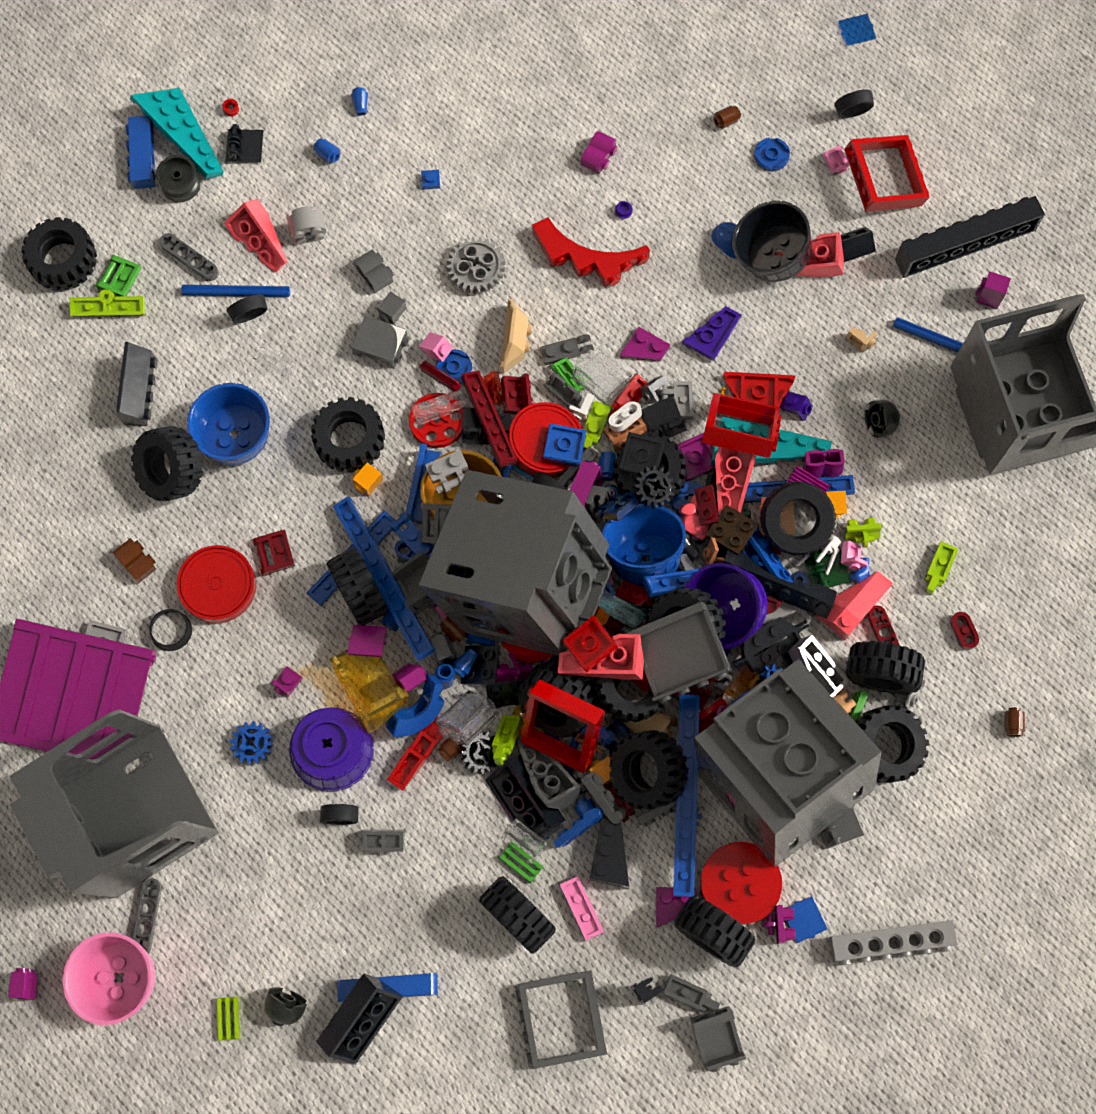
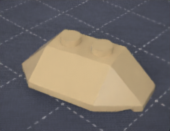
[500,299,532,374]

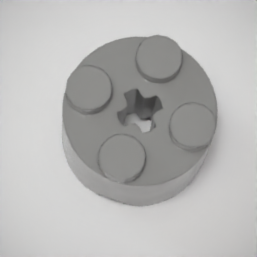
[286,206,326,244]

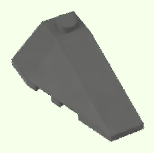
[516,739,580,810]

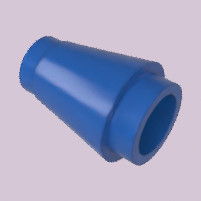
[351,87,368,116]
[452,648,478,678]

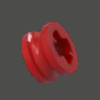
[222,99,239,117]

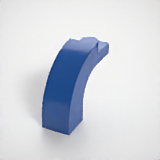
[386,674,445,737]

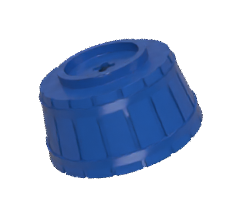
[187,383,270,465]
[602,504,686,586]

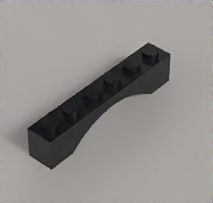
[722,549,837,619]

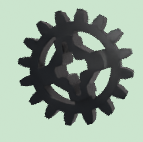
[632,466,675,509]
[458,730,497,774]

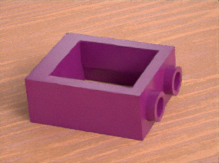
[569,461,603,514]

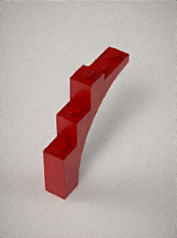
[532,217,650,287]

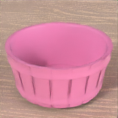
[63,932,155,1025]

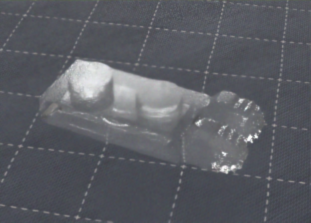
[411,390,466,425]

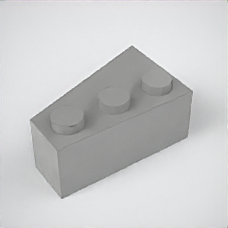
[789,635,849,697]

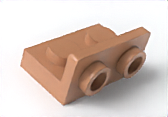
[603,418,647,453]

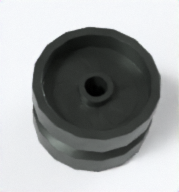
[156,155,201,202]

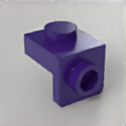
[780,391,813,421]

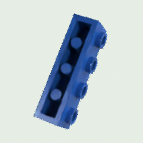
[743,527,793,582]

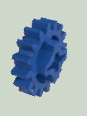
[229,721,274,765]

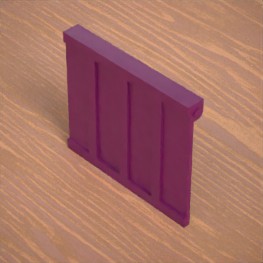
[0,618,157,760]

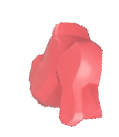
[679,494,710,540]

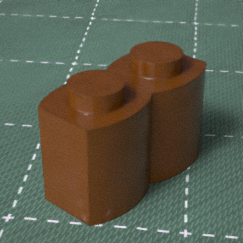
[112,538,156,584]

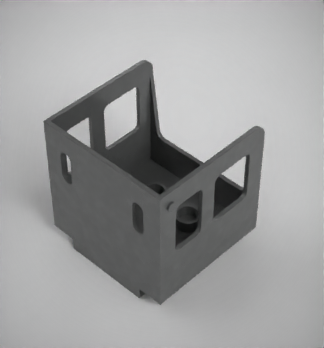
[950,294,1096,475]
[419,470,612,656]
[694,659,882,868]
[10,710,219,898]

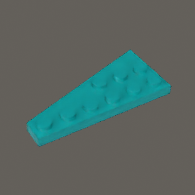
[129,88,224,179]
[711,417,832,465]

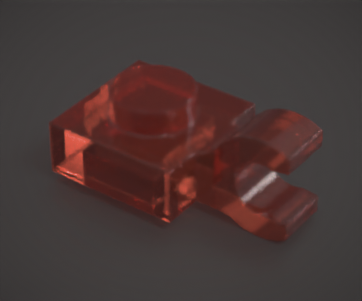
[482,371,503,406]

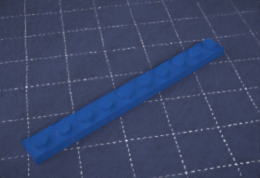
[333,496,436,661]
[673,694,700,897]

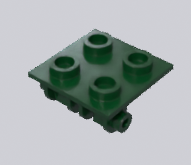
[804,546,851,588]

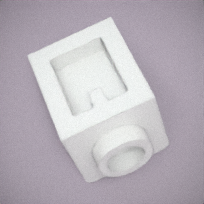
[568,393,595,422]

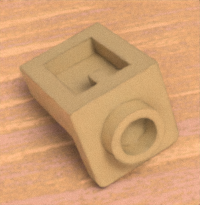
[846,326,877,352]

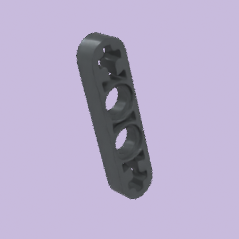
[159,233,219,281]
[132,878,162,954]

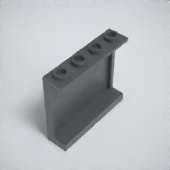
[627,602,732,703]

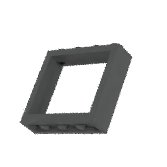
[515,970,607,1069]

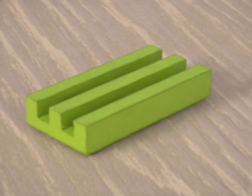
[217,996,240,1041]

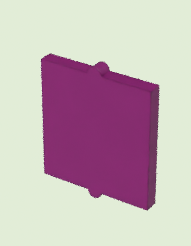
[347,625,387,657]

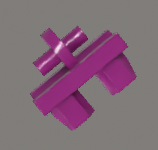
[497,662,533,683]
[762,905,796,944]

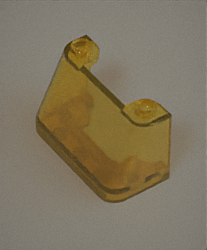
[329,649,409,734]

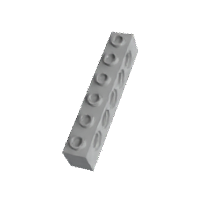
[829,920,958,966]

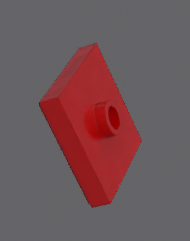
[562,615,618,672]

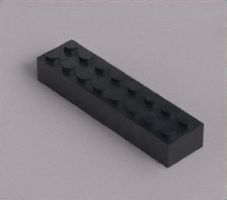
[895,196,1045,278]

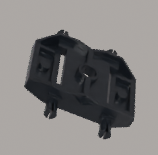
[732,617,809,685]

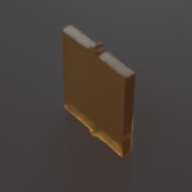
[725,668,760,699]

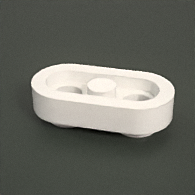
[609,402,642,432]

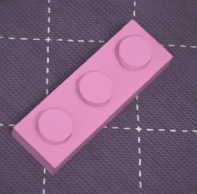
[560,876,604,941]

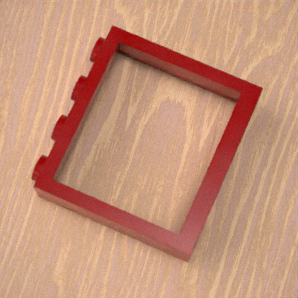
[844,135,930,212]
[702,393,782,458]
[520,679,605,773]

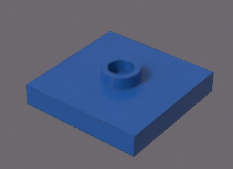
[542,423,587,467]

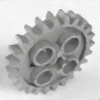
[446,237,505,294]

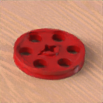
[409,393,463,448]

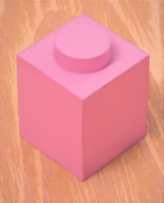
[419,332,453,362]

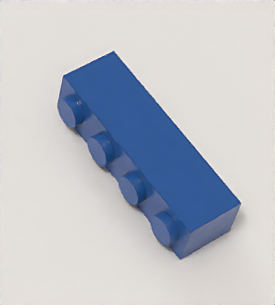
[126,115,156,189]

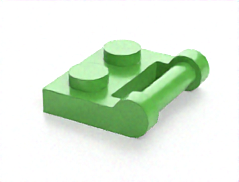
[95,255,142,296]

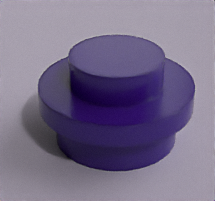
[615,201,633,219]

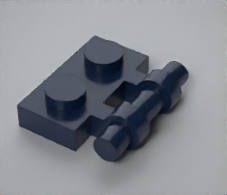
[594,492,640,521]

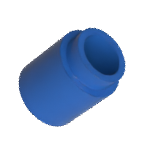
[313,138,340,163]
[598,451,616,481]
[435,664,455,689]
[574,797,601,825]

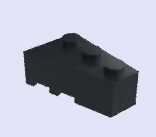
[589,818,629,889]

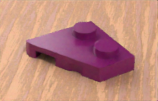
[620,327,670,362]
[656,887,697,927]

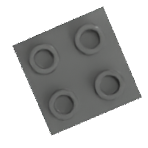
[820,807,864,849]

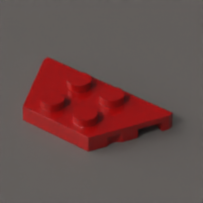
[723,372,796,407]

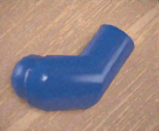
[850,558,869,583]

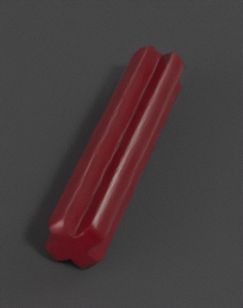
[419,361,461,392]

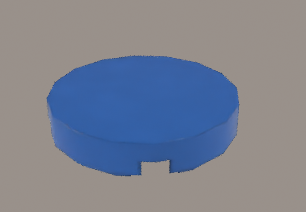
[754,138,790,172]
[435,349,473,384]

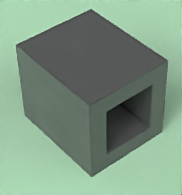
[377,291,407,325]

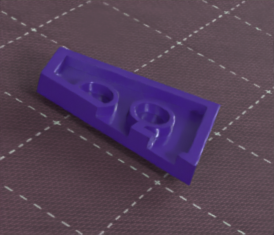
[682,306,742,361]

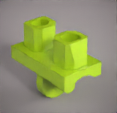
[845,518,882,548]

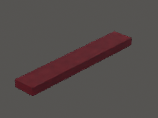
[461,370,518,467]

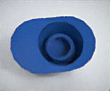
[711,222,737,259]

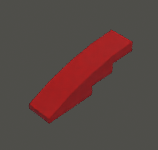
[387,716,451,791]

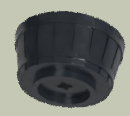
[732,201,812,282]

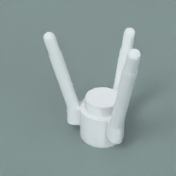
[796,535,841,575]

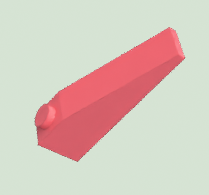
[224,199,287,272]
[775,232,844,277]
[715,447,756,516]
[815,571,893,640]
[558,634,644,680]

